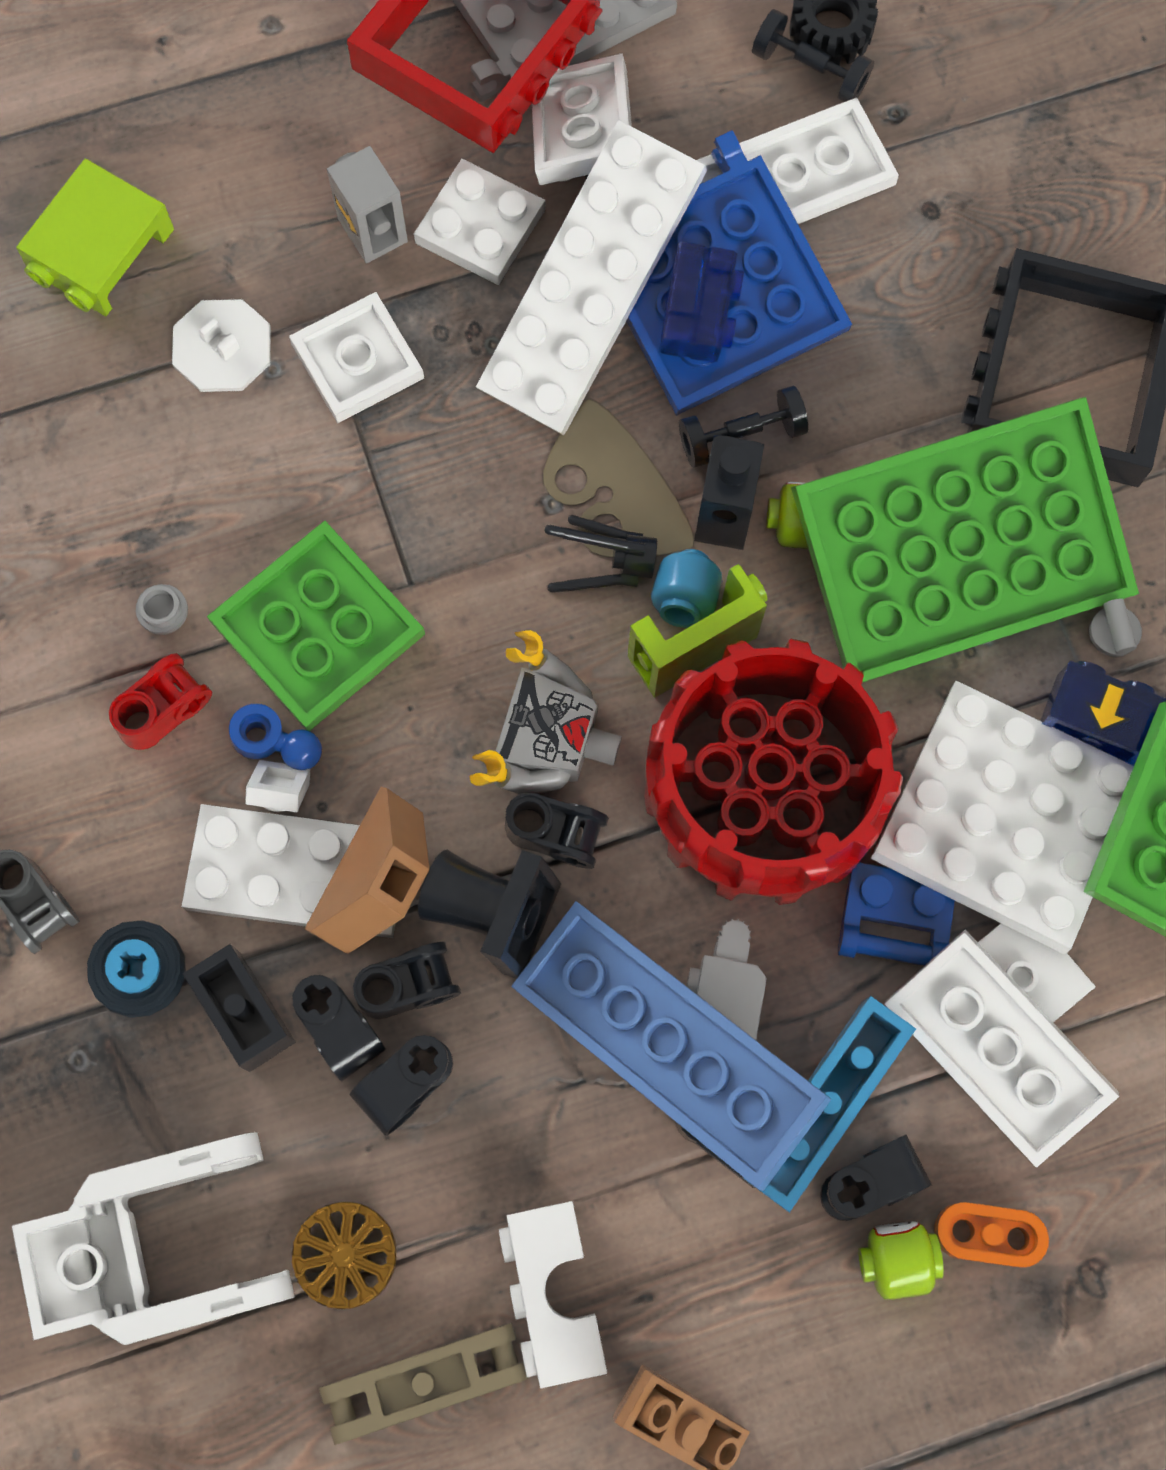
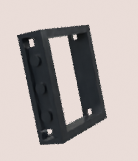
[961,248,1166,488]

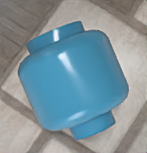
[651,549,723,628]

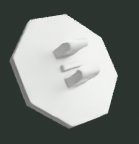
[172,299,271,392]

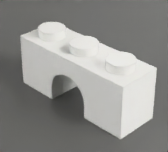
[499,1201,607,1389]

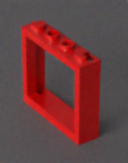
[347,0,603,154]

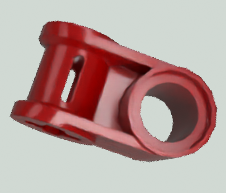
[109,653,212,750]

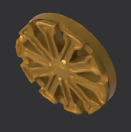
[292,1202,397,1309]

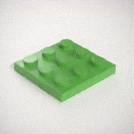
[207,520,425,731]

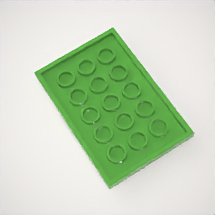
[791,397,1139,682]

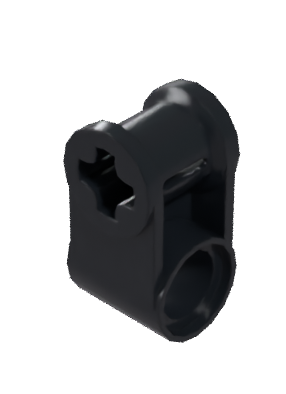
[505,792,609,869]
[353,942,461,1019]
[292,975,386,1082]
[350,1035,454,1136]
[820,1135,932,1221]

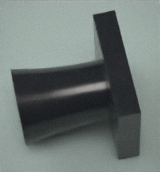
[418,850,561,979]

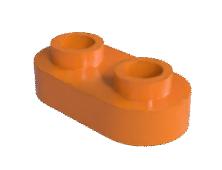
[934,1202,1049,1267]

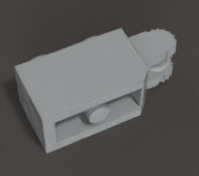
[686,919,767,1040]

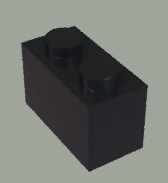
[183,944,296,1072]

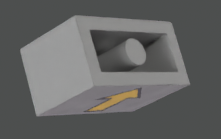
[326,146,408,264]

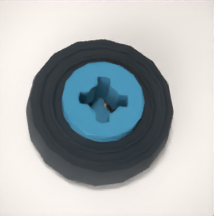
[87,920,186,1018]

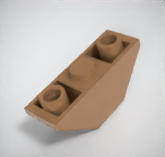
[304,787,430,954]
[613,1364,750,1470]

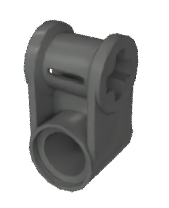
[0,849,80,954]

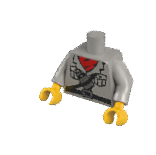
[470,630,622,795]

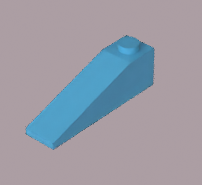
[743,996,916,1213]

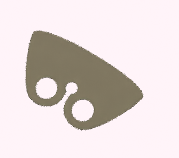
[543,399,694,558]

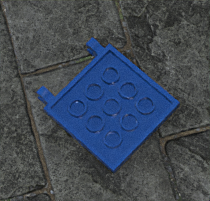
[626,130,852,416]

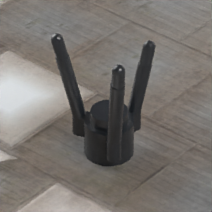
[544,515,657,593]

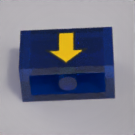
[1040,661,1166,766]

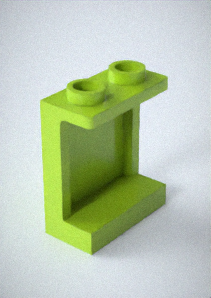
[16,158,174,316]
[627,564,768,698]

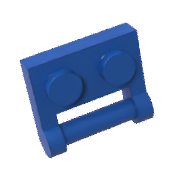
[838,863,955,966]

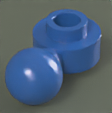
[229,704,322,770]

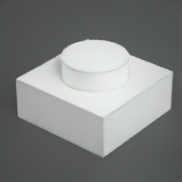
[246,760,310,812]

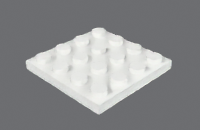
[871,681,1134,955]

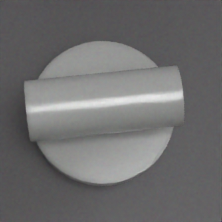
[1089,599,1142,657]

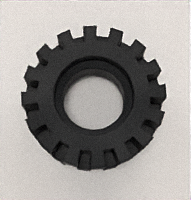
[789,0,878,66]

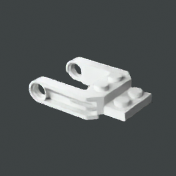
[12,1132,295,1345]

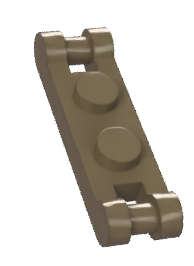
[319,1323,529,1445]

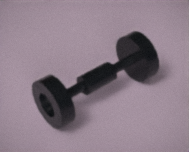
[752,9,874,102]
[679,386,808,468]

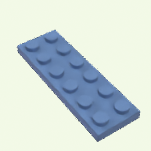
[511,901,832,1191]

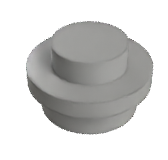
[136,584,188,635]

